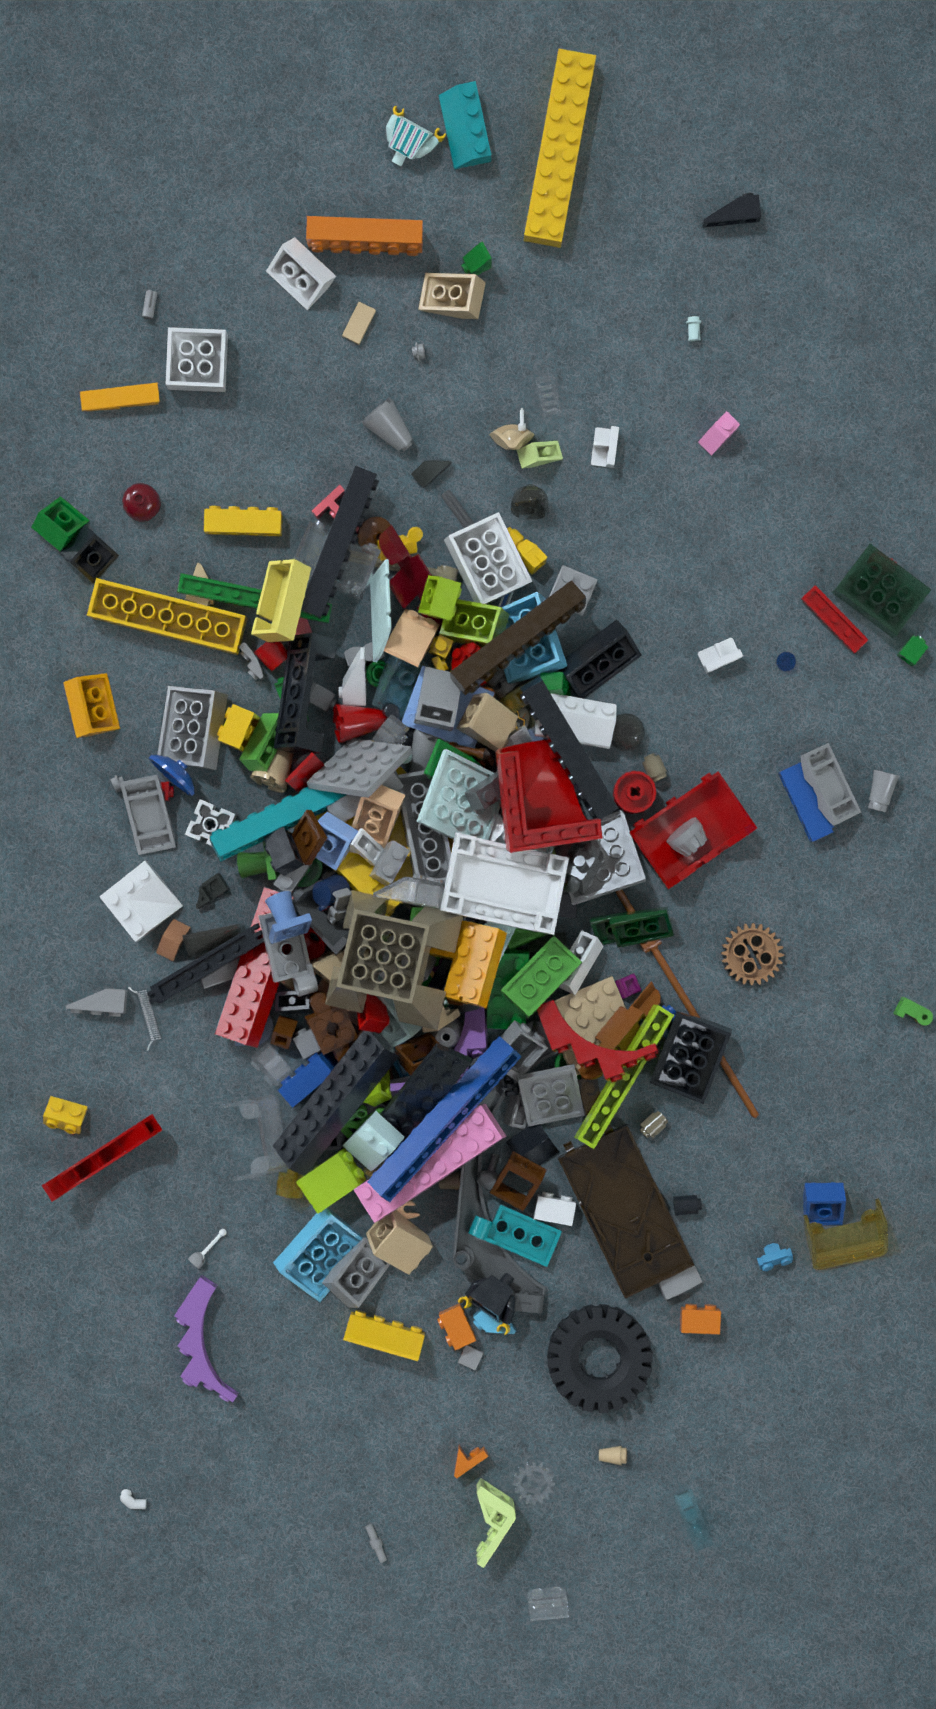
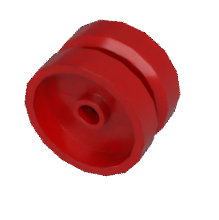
[613,771,656,814]

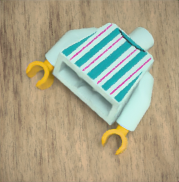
[386,106,446,166]

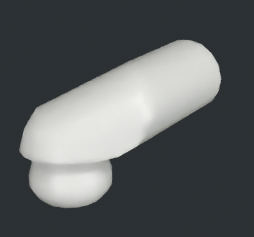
[120,1489,146,1509]

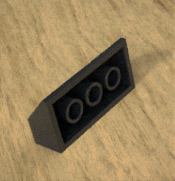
[559,620,642,699]

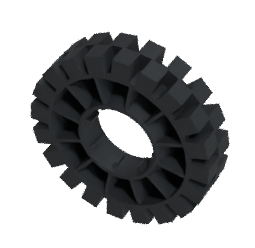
[547,1304,653,1413]

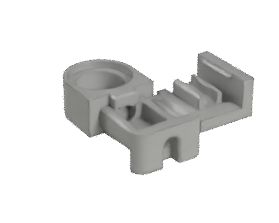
[327,888,351,925]

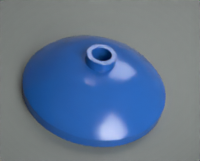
[148,755,195,797]

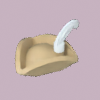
[489,408,535,450]

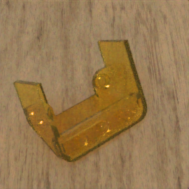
[803,1198,888,1270]

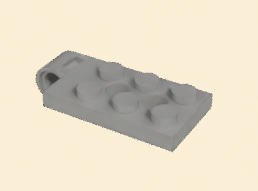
[259,910,318,997]

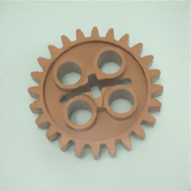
[721,923,784,985]

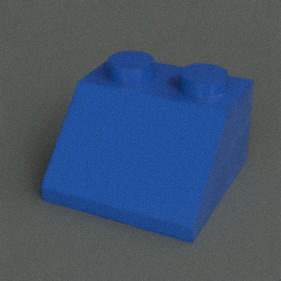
[803,1182,846,1226]

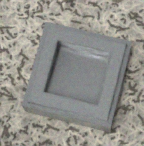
[458,1345,483,1370]

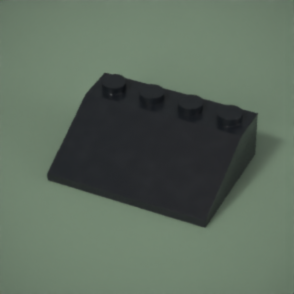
[650,1012,732,1104]

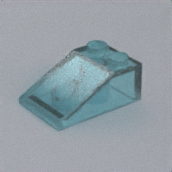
[372,654,431,717]

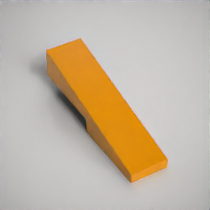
[80,382,160,412]

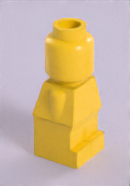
[507,527,548,575]

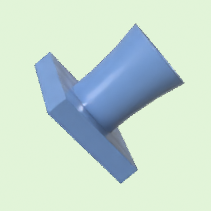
[265,891,312,944]

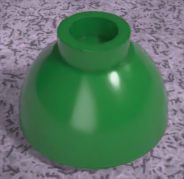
[365,660,391,687]

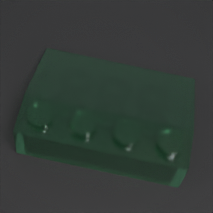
[832,544,932,638]

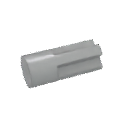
[142,290,157,319]

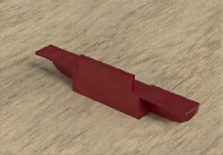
[379,524,443,632]

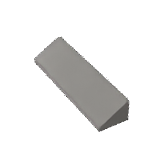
[326,770,404,822]

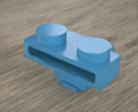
[757,1243,793,1271]

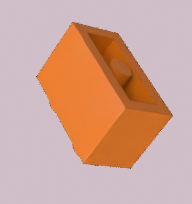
[437,1304,476,1350]
[680,1304,721,1334]

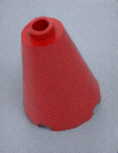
[333,704,387,742]

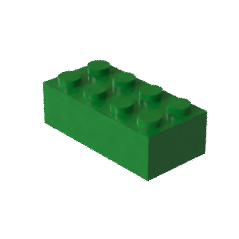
[487,949,529,1029]

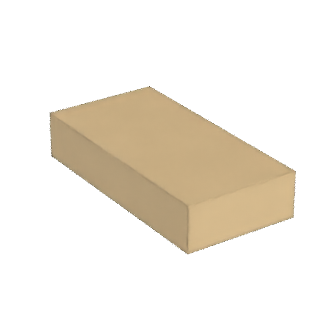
[342,302,376,345]

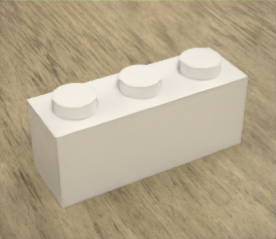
[559,930,604,995]

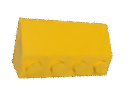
[343,1310,425,1361]

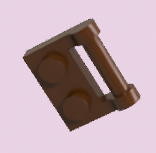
[449,741,495,768]

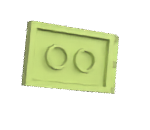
[476,1478,516,1568]

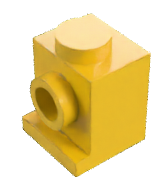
[429,635,454,661]

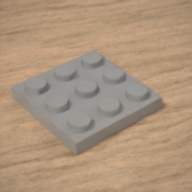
[517,1064,585,1127]

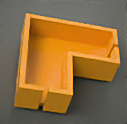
[429,920,507,1008]

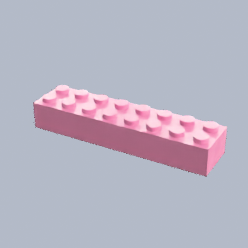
[354,1104,506,1223]

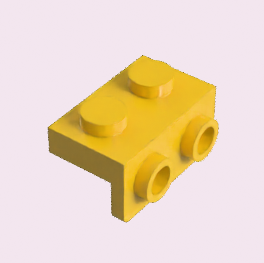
[43,1096,88,1134]

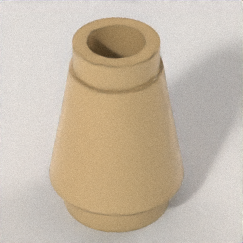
[599,1446,627,1466]

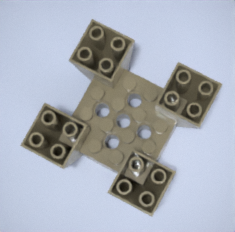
[325,890,463,1030]

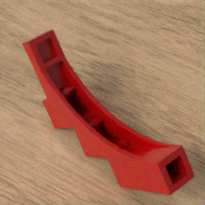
[537,1000,659,1083]
[42,1114,162,1202]

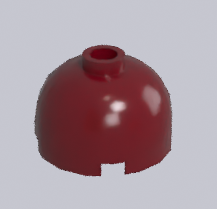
[122,483,161,522]

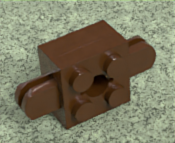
[305,991,358,1062]

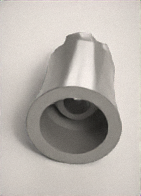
[868,770,900,812]

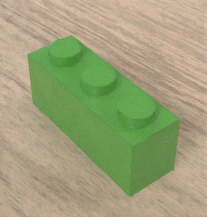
[239,713,279,771]

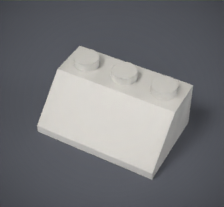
[266,237,336,310]

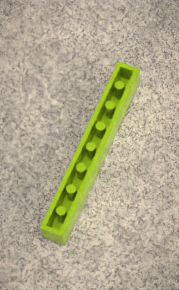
[574,1004,674,1149]

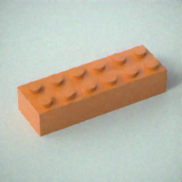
[306,216,423,256]

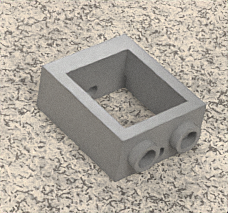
[500,1020,548,1082]

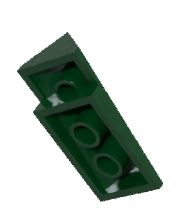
[590,907,674,948]

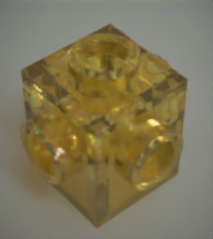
[275,1169,304,1199]

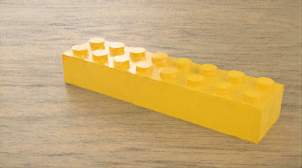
[87,578,248,655]

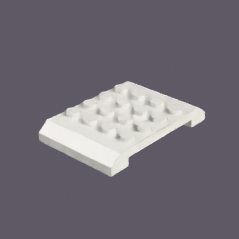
[440,833,569,935]

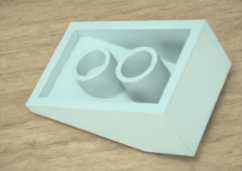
[343,1111,404,1171]

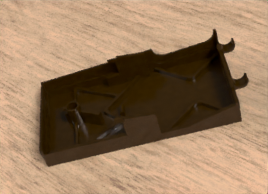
[558,1123,694,1299]

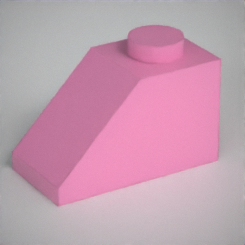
[698,411,740,456]

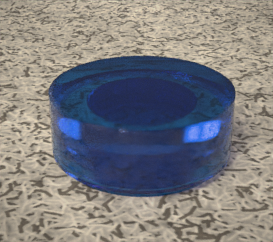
[776,652,796,672]

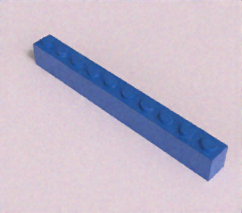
[367,1036,522,1202]

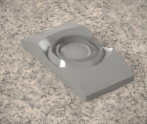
[801,743,861,826]
[120,774,176,855]

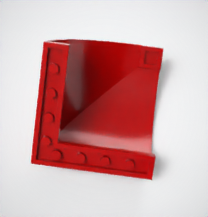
[496,739,603,853]

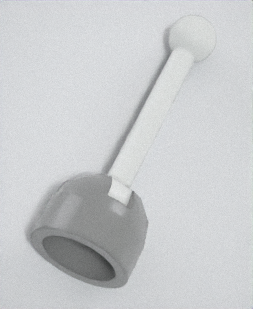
[188,1229,227,1269]

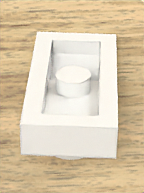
[349,828,384,866]

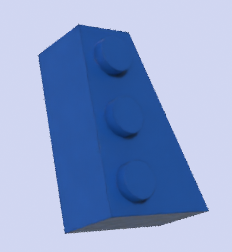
[278,1051,338,1108]

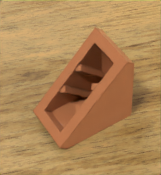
[156,919,191,961]

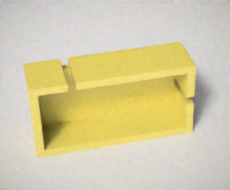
[251,559,311,642]

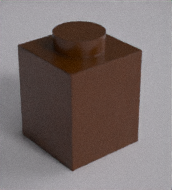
[270,1015,298,1049]

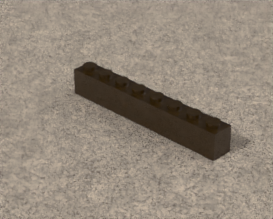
[450,580,586,695]

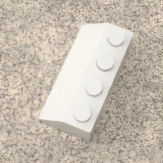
[535,693,616,749]

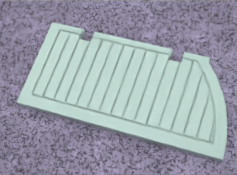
[370,559,391,662]

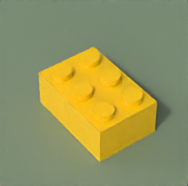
[217,704,260,752]

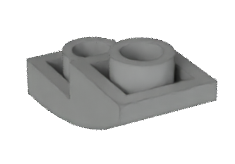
[239,642,264,680]
[201,959,238,989]
[657,1265,702,1300]

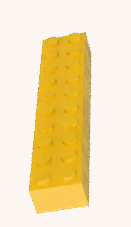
[524,49,596,248]

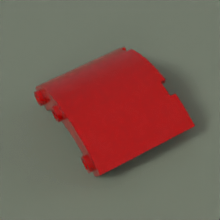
[629,771,757,889]

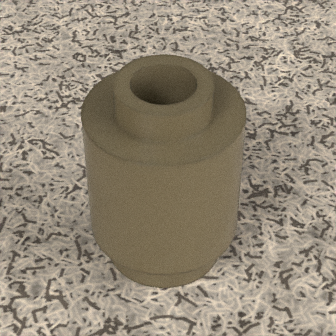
[642,753,667,782]
[640,1111,668,1139]

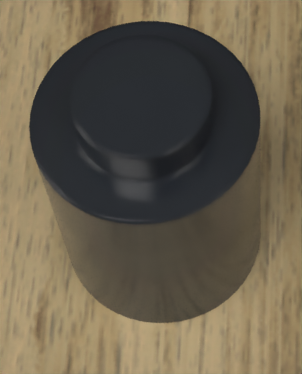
[673,1195,702,1216]

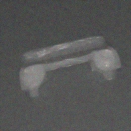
[294,521,381,600]

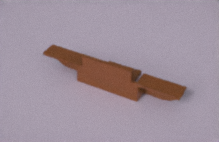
[578,981,661,1080]

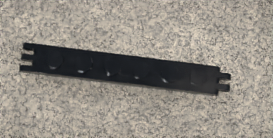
[146,923,265,1004]

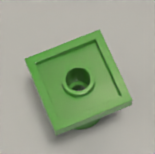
[237,842,281,880]

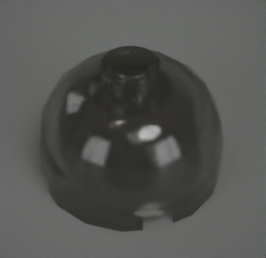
[510,484,549,520]
[611,713,645,751]

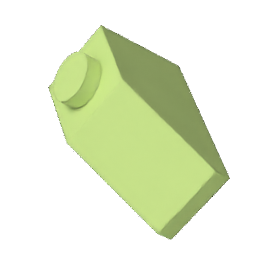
[517,441,563,468]

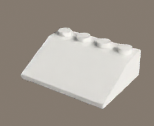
[444,512,532,604]

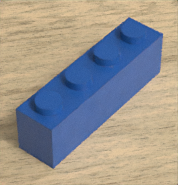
[778,762,834,842]

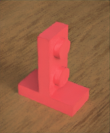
[312,485,359,534]

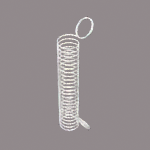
[128,987,161,1051]

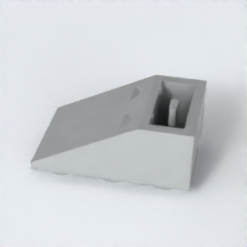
[414,667,461,731]

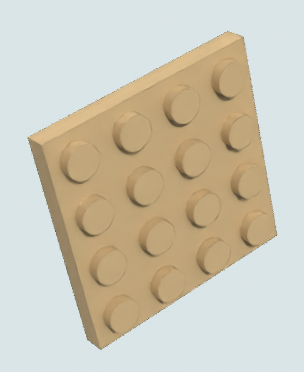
[554,976,625,1075]

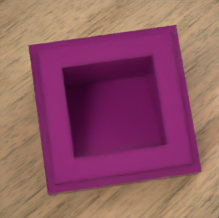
[615,973,642,999]

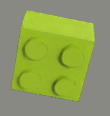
[418,575,462,621]

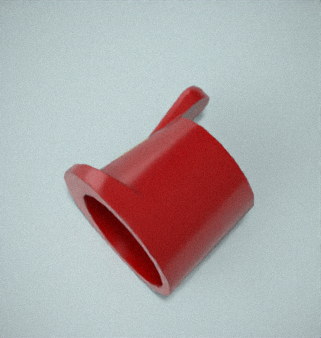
[254,641,288,671]

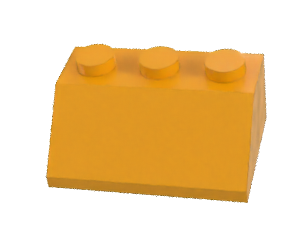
[63,673,120,738]

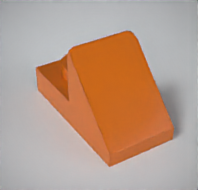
[454,1445,488,1479]

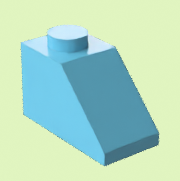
[473,1309,516,1334]

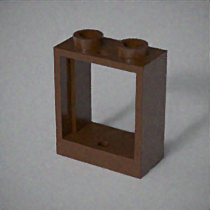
[395,1032,440,1076]
[489,1151,547,1211]

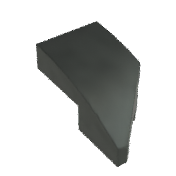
[411,460,452,488]
[196,872,230,909]

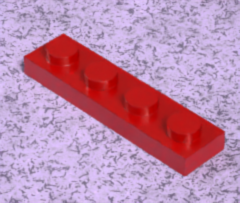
[801,585,868,654]

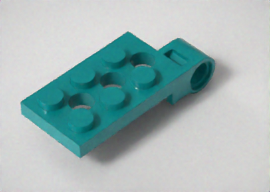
[468,1204,562,1267]

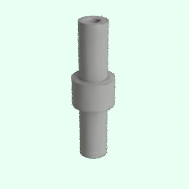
[365,1524,387,1563]

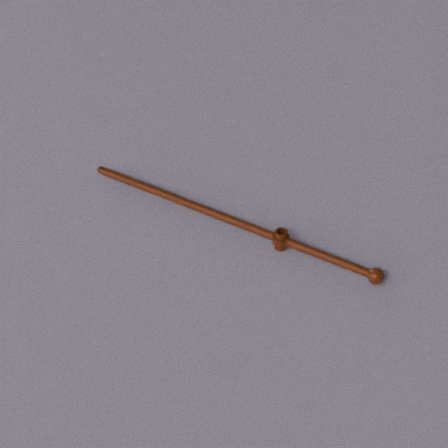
[615,889,758,1118]

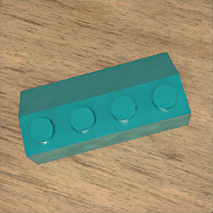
[439,81,491,170]

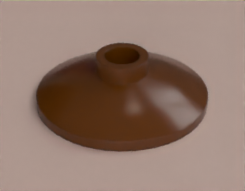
[358,516,391,555]

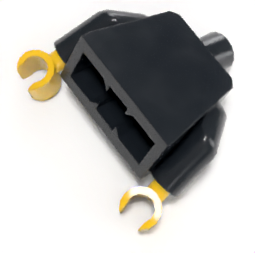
[458,1273,516,1335]

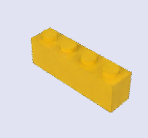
[204,506,282,536]

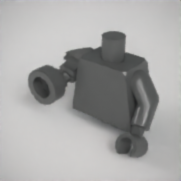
[562,840,602,894]

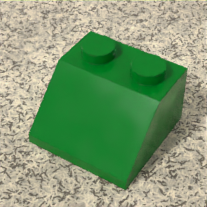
[31,496,90,552]

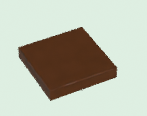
[292,810,327,865]

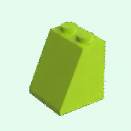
[296,1148,366,1214]

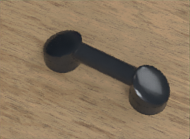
[382,702,413,749]

